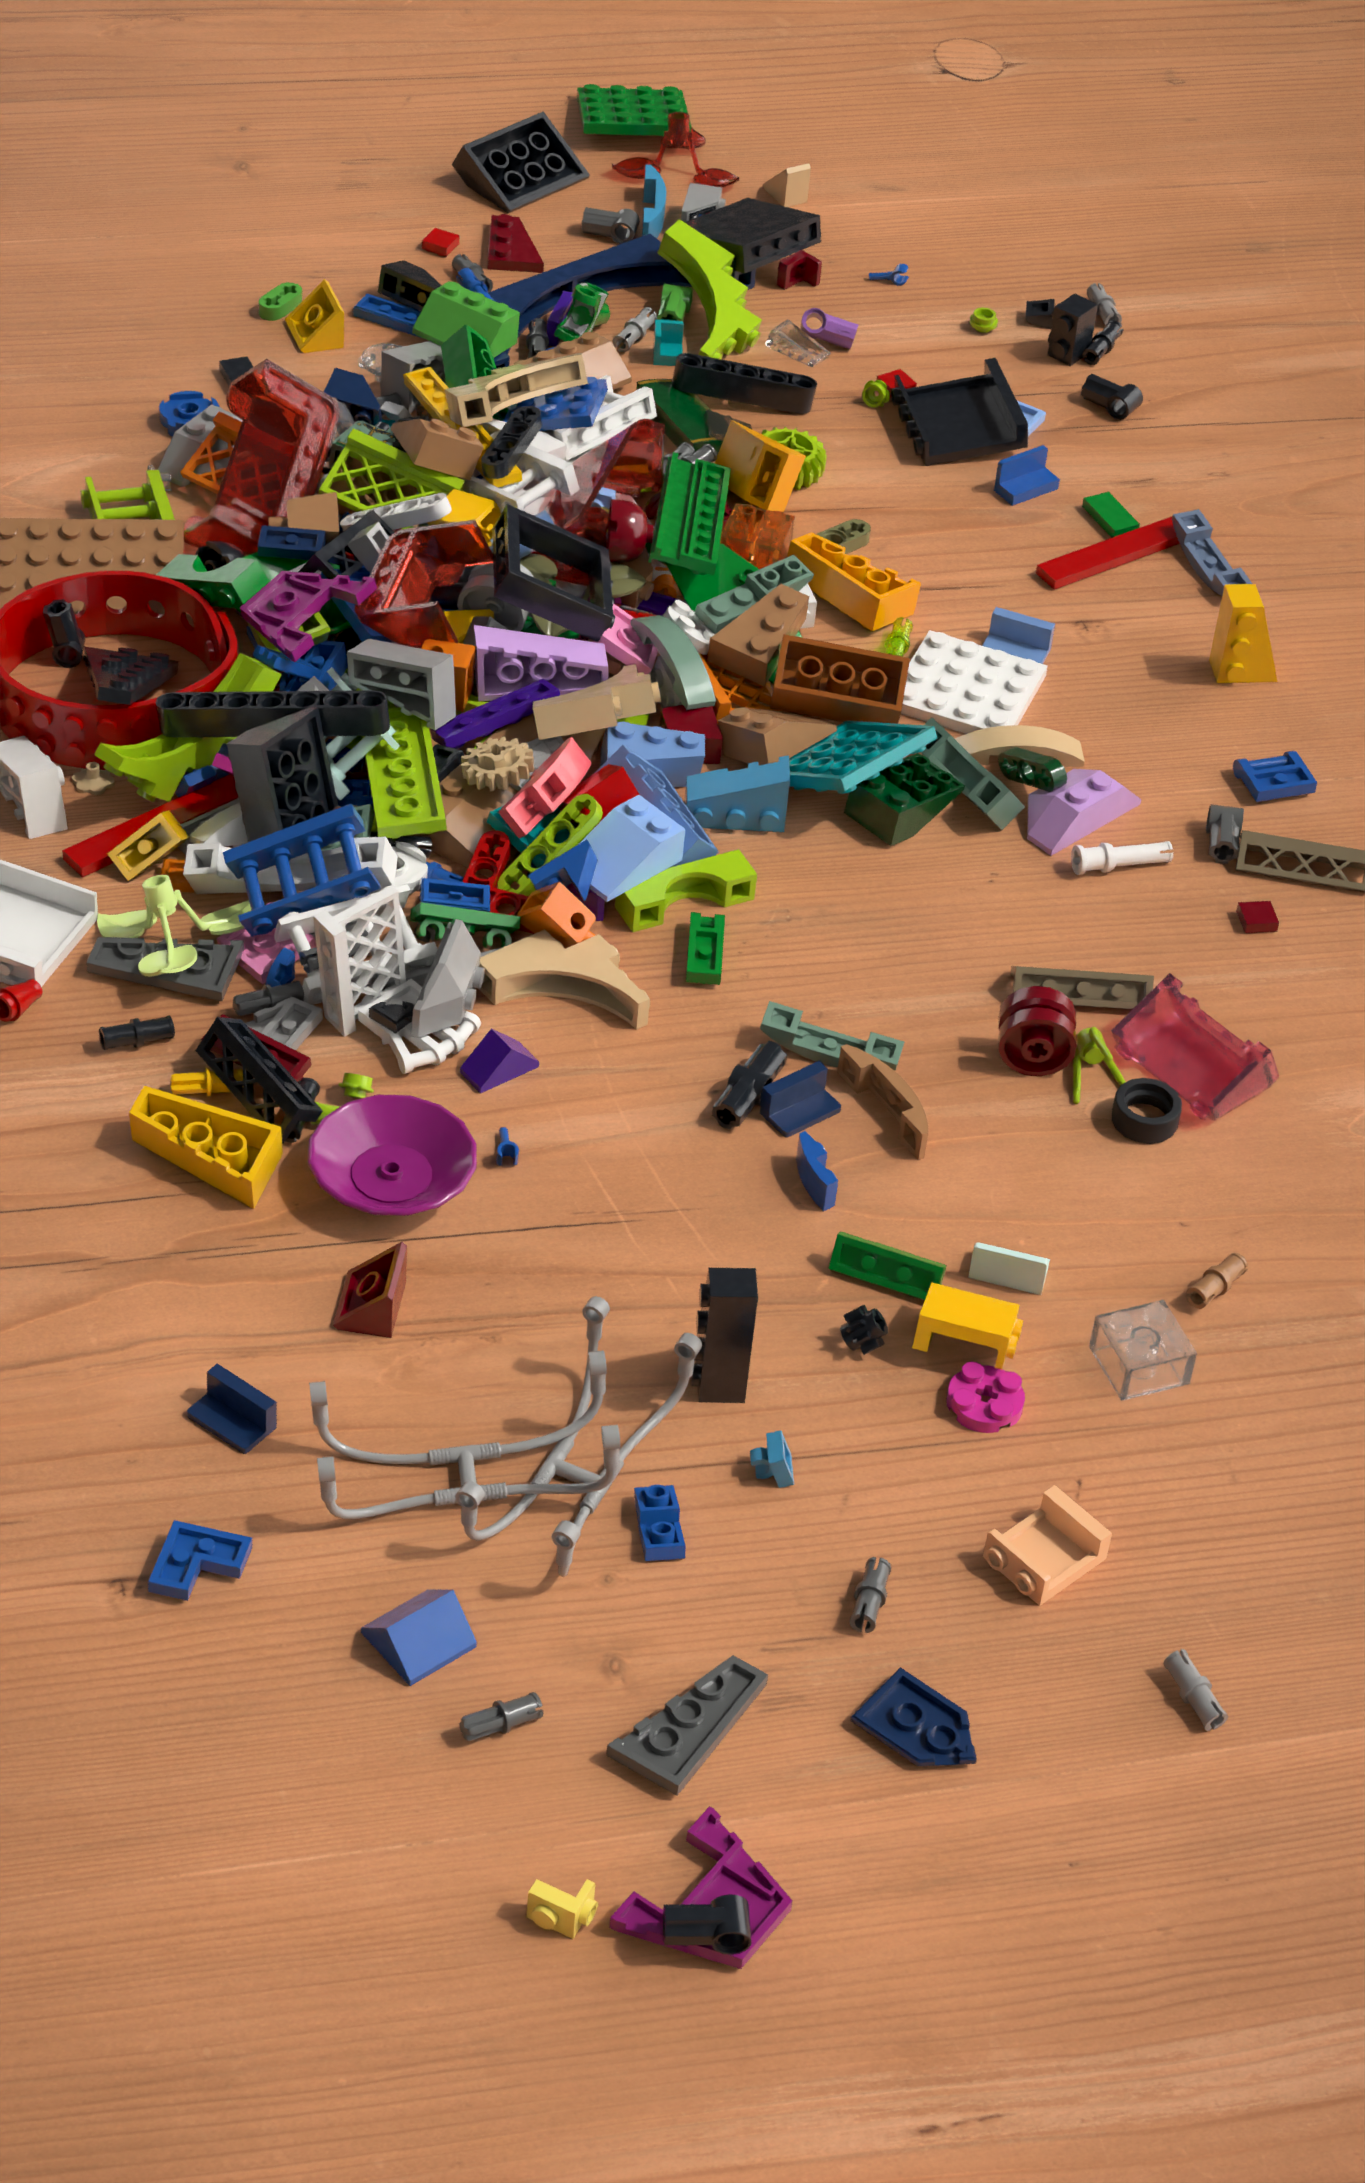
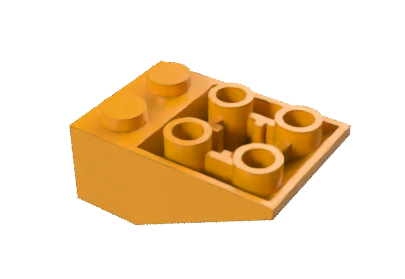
[715,420,806,512]

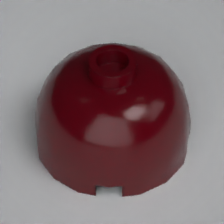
[606,499,653,563]

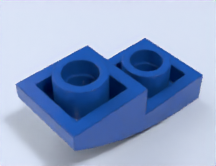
[796,1131,838,1212]
[634,1485,686,1561]

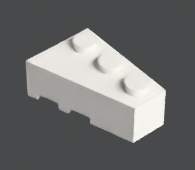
[0,736,68,839]

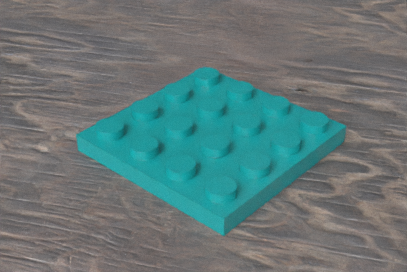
[789,721,937,794]

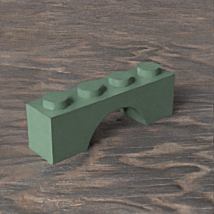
[920,717,1025,830]

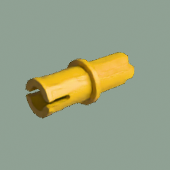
[170,1068,243,1097]

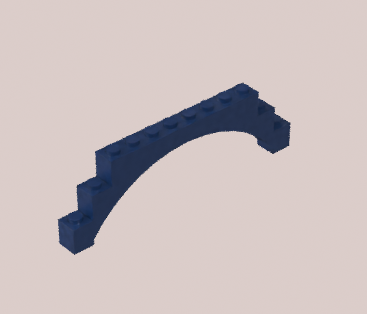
[488,234,756,369]

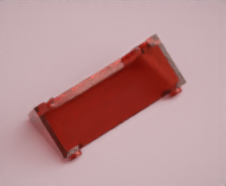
[184,359,340,555]
[532,419,665,587]

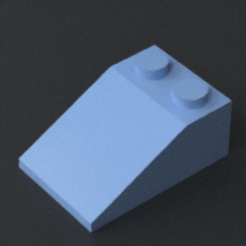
[579,795,685,902]

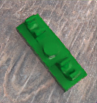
[410,902,521,948]
[828,1231,947,1300]

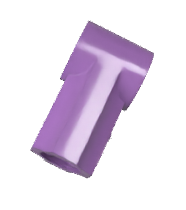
[800,308,858,349]

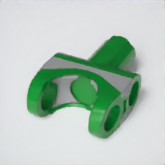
[554,283,611,341]

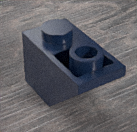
[322,368,382,426]

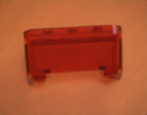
[354,519,493,649]

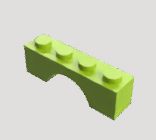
[615,849,757,933]

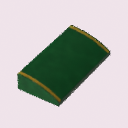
[636,379,728,455]

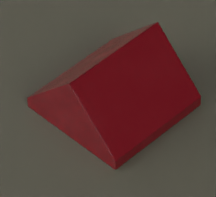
[333,1242,407,1338]

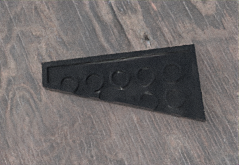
[83,646,179,705]

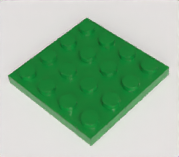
[577,84,691,137]

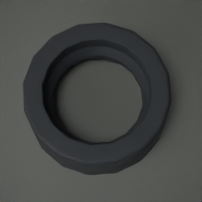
[1111,1078,1182,1144]

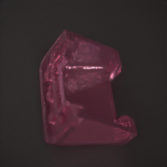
[1111,973,1279,1121]

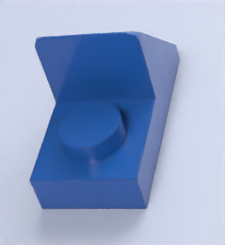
[528,839,598,902]

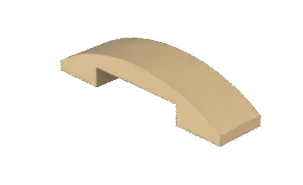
[955,725,1085,767]

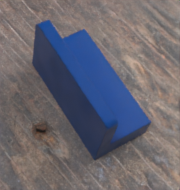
[994,445,1060,506]

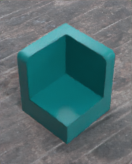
[653,319,684,366]

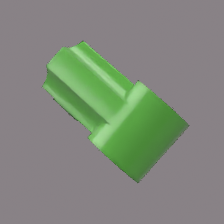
[657,284,693,321]

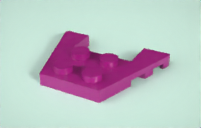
[240,571,377,662]
[609,1806,793,1969]

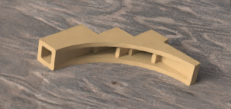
[445,353,588,427]

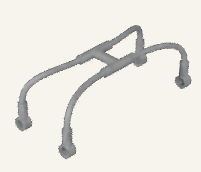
[455,1296,702,1577]
[309,1350,621,1519]

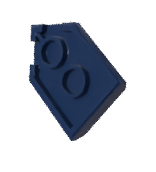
[850,1667,977,1766]

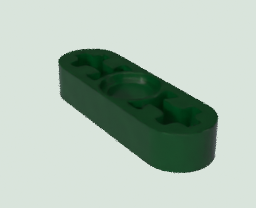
[998,747,1067,792]

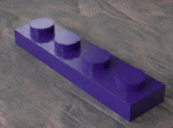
[430,678,560,749]

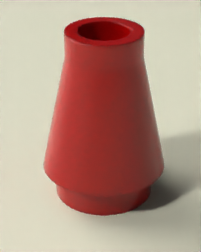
[0,979,43,1022]

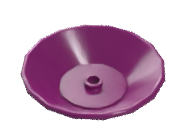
[308,1094,477,1216]

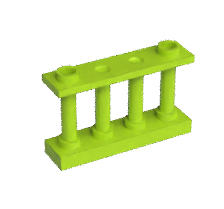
[81,469,175,520]

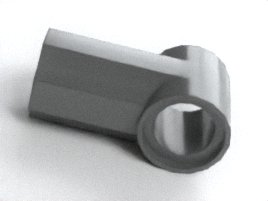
[581,207,640,244]
[1206,804,1244,864]

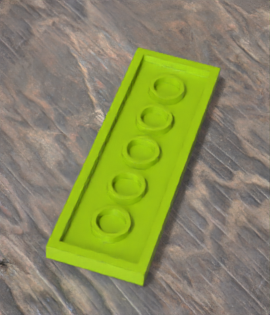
[362,707,447,838]

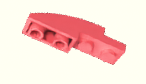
[498,737,592,838]

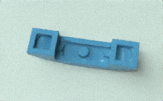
[642,164,666,238]

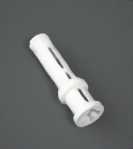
[1071,841,1173,875]

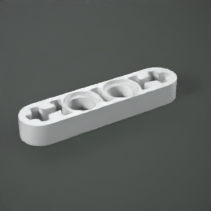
[340,493,452,532]

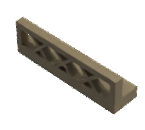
[1236,830,1365,892]
[1011,966,1154,1010]

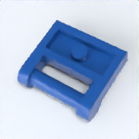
[1233,751,1317,802]

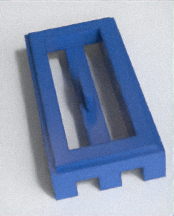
[253,645,322,680]
[420,878,490,912]

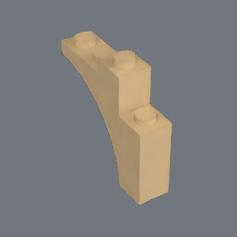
[533,664,661,740]
[478,929,650,1030]

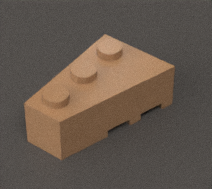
[707,584,809,686]

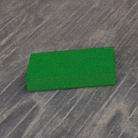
[1082,492,1140,538]

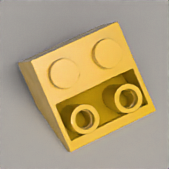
[427,489,501,559]

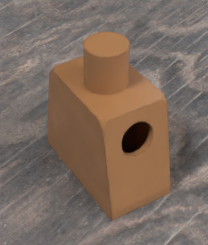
[269,492,339,545]

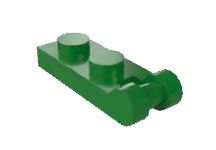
[686,912,725,985]

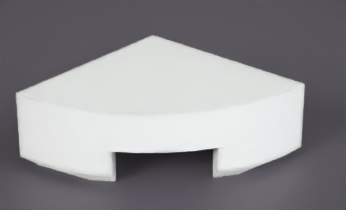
[381,401,412,423]

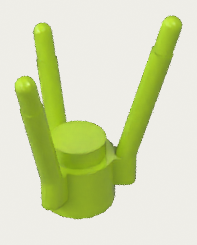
[1073,1027,1126,1104]

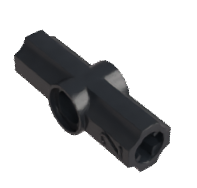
[712,1040,787,1130]

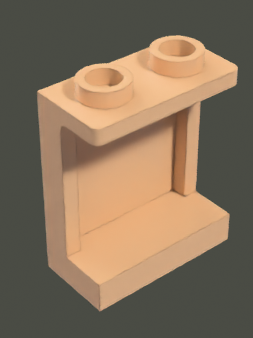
[983,1485,1112,1606]

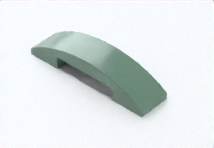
[630,615,716,710]
[760,1001,904,1070]

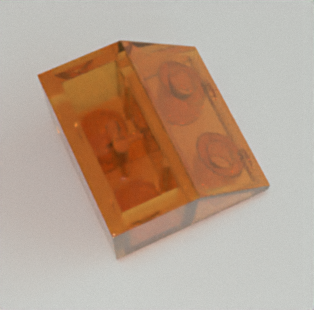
[720,503,795,569]

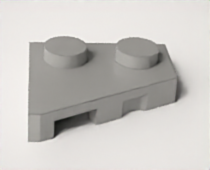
[245,997,323,1050]

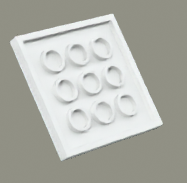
[901,630,1048,734]

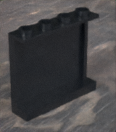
[685,198,821,273]
[891,357,1028,466]

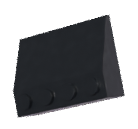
[451,111,590,213]
[227,707,338,842]

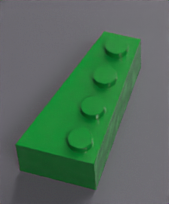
[441,324,510,421]

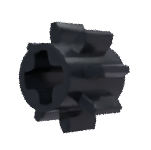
[840,1305,888,1355]

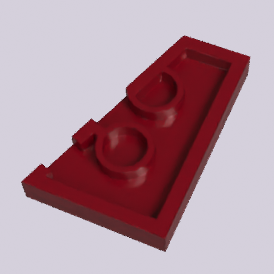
[487,214,544,273]

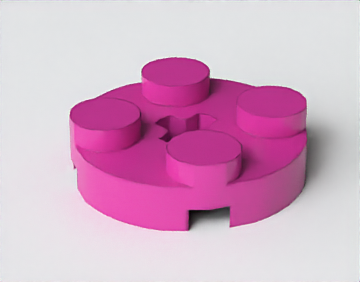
[946,1362,1025,1433]

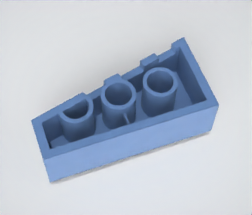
[595,745,719,868]

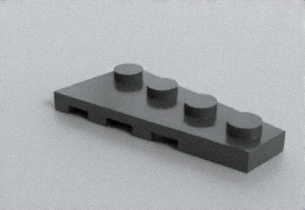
[606,1655,768,1796]

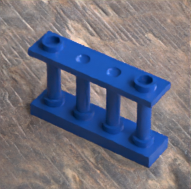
[223,803,381,937]

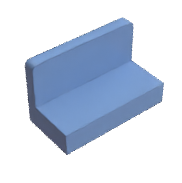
[982,607,1055,664]

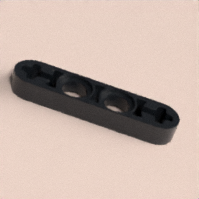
[481,406,542,479]

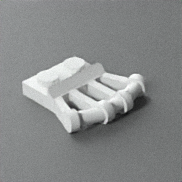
[358,979,481,1074]

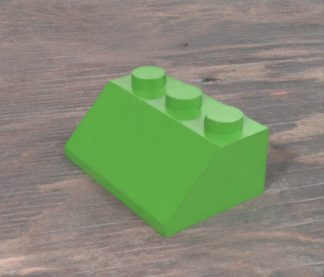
[412,281,520,358]

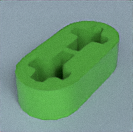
[259,282,302,321]

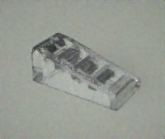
[765,319,831,368]

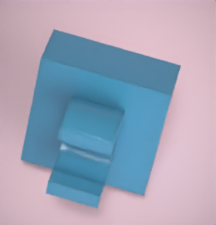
[750,1430,794,1488]

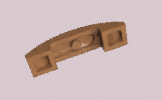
[837,1044,928,1160]

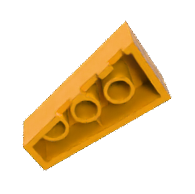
[787,532,921,631]

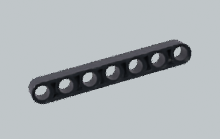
[156,690,390,737]

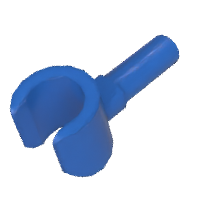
[869,263,909,286]
[496,1127,519,1166]

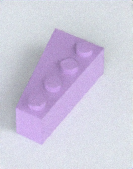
[474,625,608,701]

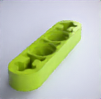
[498,794,603,896]

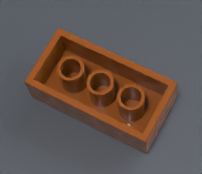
[770,634,910,724]

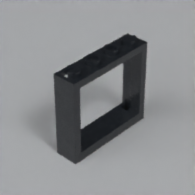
[492,504,615,642]

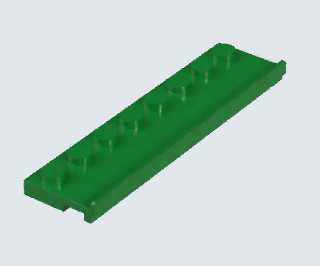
[648,452,731,575]

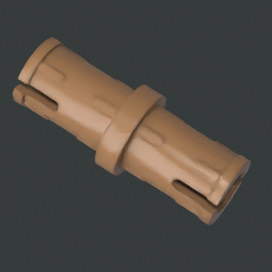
[1186,1253,1248,1309]

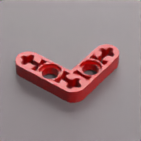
[462,830,534,934]

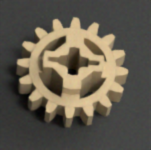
[461,737,535,791]

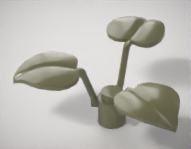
[520,553,646,637]

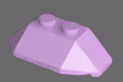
[1027,769,1141,856]

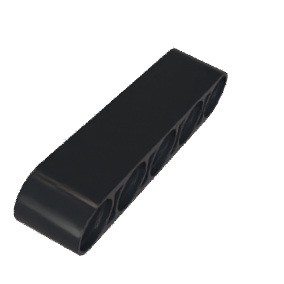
[671,353,817,414]

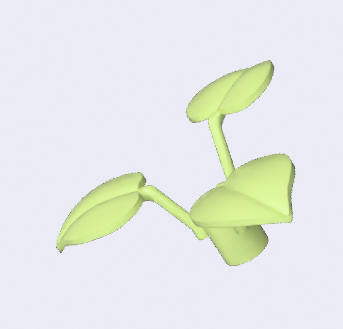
[97,875,251,977]

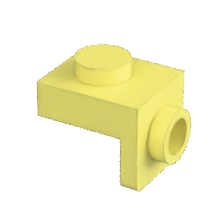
[526,1879,598,1939]

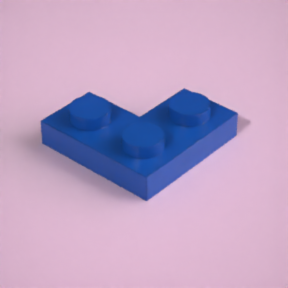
[148,1520,252,1601]

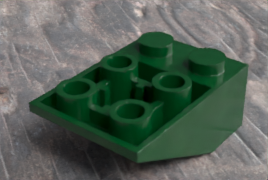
[844,753,965,846]

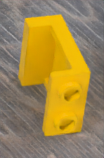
[912,1282,1024,1370]

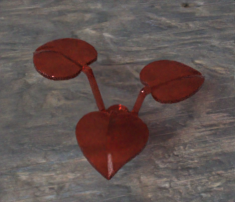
[612,112,740,187]

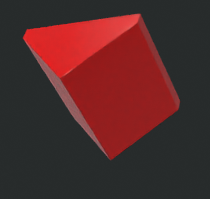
[558,764,640,828]

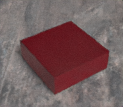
[1236,901,1279,933]

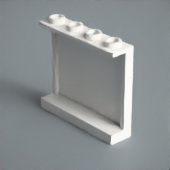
[0,860,98,987]

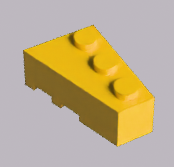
[1209,584,1278,683]

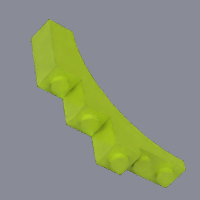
[657,219,762,359]
[94,653,281,802]

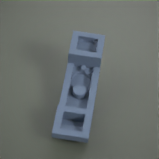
[1172,509,1252,596]

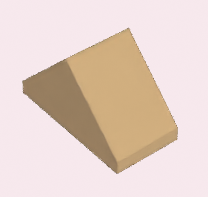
[763,163,811,207]

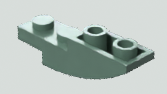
[694,555,814,634]

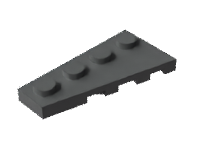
[86,937,244,1001]

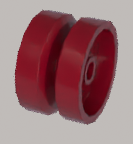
[998,986,1077,1076]

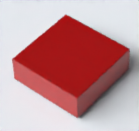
[422,228,460,257]
[876,369,917,397]

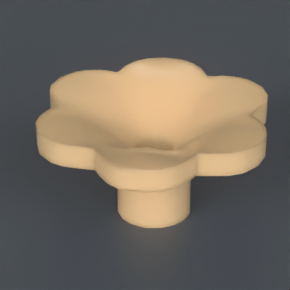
[72,762,114,795]

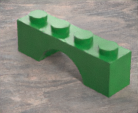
[156,554,269,609]

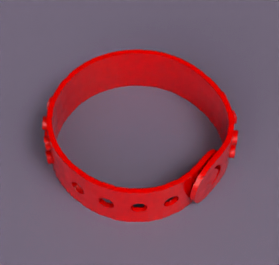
[0,571,238,770]

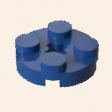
[159,391,219,436]

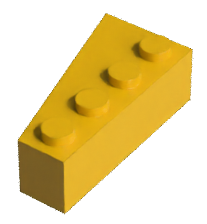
[129,1086,283,1209]

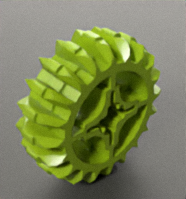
[761,427,827,490]

